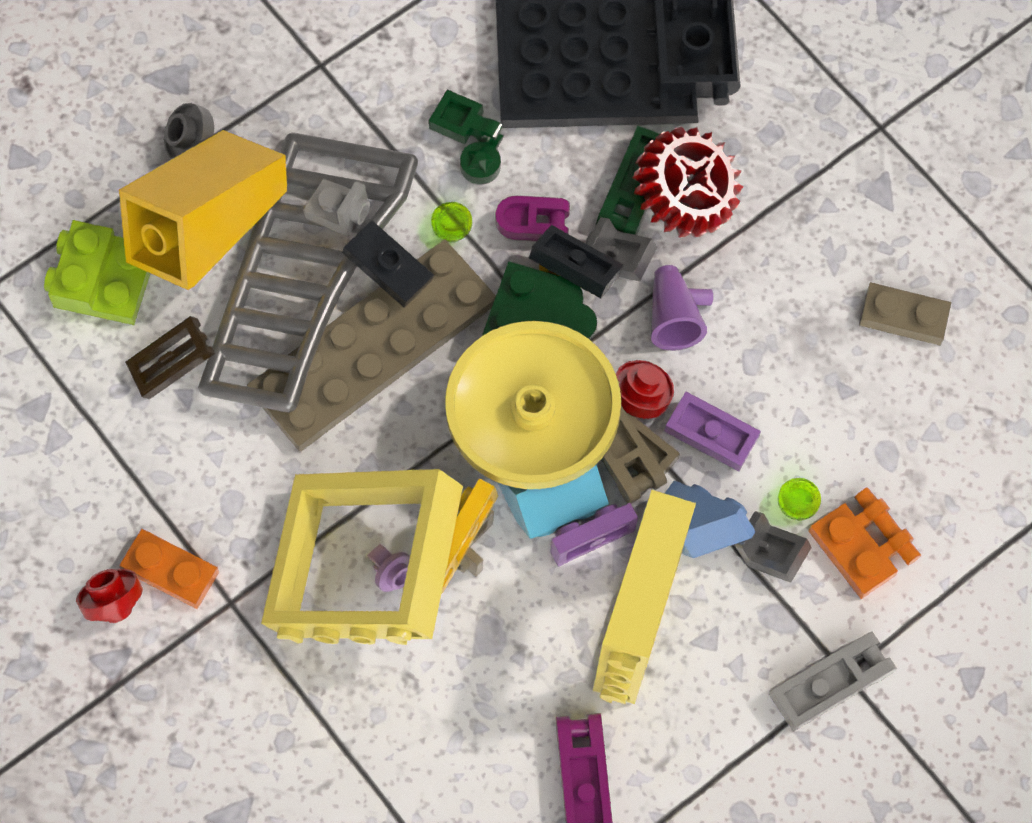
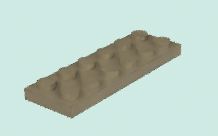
[247,239,496,452]

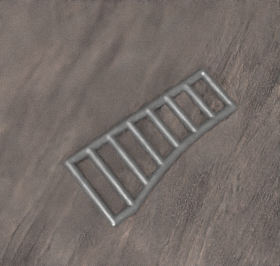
[198,132,418,413]

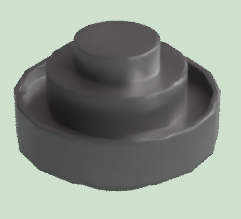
[163,103,215,159]

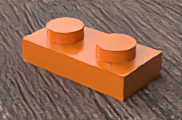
[119,529,219,609]

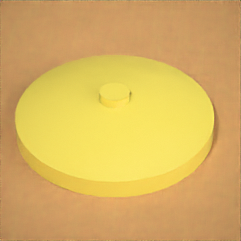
[445,321,621,489]

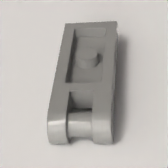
[769,631,897,732]

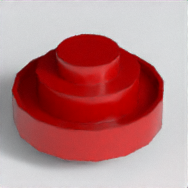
[616,360,674,419]
[76,569,143,623]

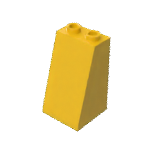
[119,130,287,290]

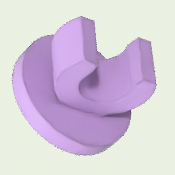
[367,544,410,592]

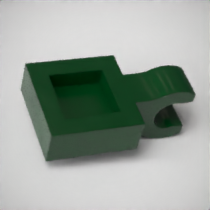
[428,89,504,149]

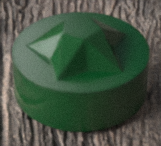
[460,142,501,185]

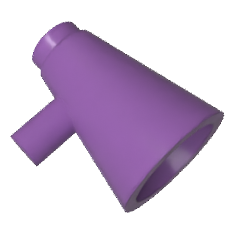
[651,265,713,351]

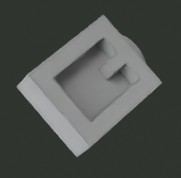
[303,178,370,237]

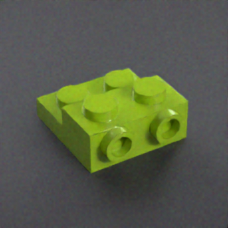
[44,220,151,325]

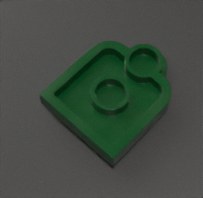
[482,261,597,340]

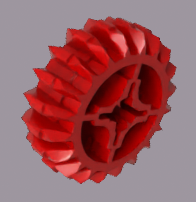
[632,126,744,238]

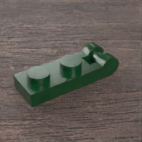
[595,125,660,235]

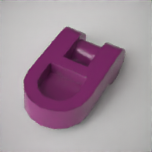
[495,196,570,241]

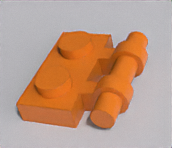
[808,487,921,599]

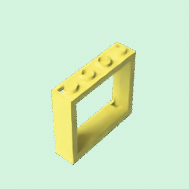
[261,469,463,645]
[593,490,696,704]

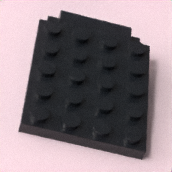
[495,0,741,128]

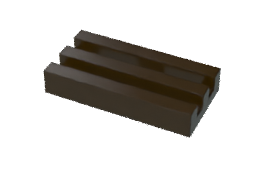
[125,316,215,399]

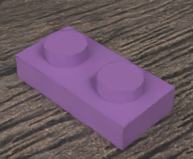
[664,391,761,472]
[550,503,638,567]

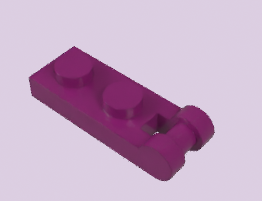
[556,713,613,823]

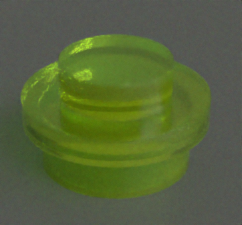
[431,202,472,242]
[777,478,821,521]

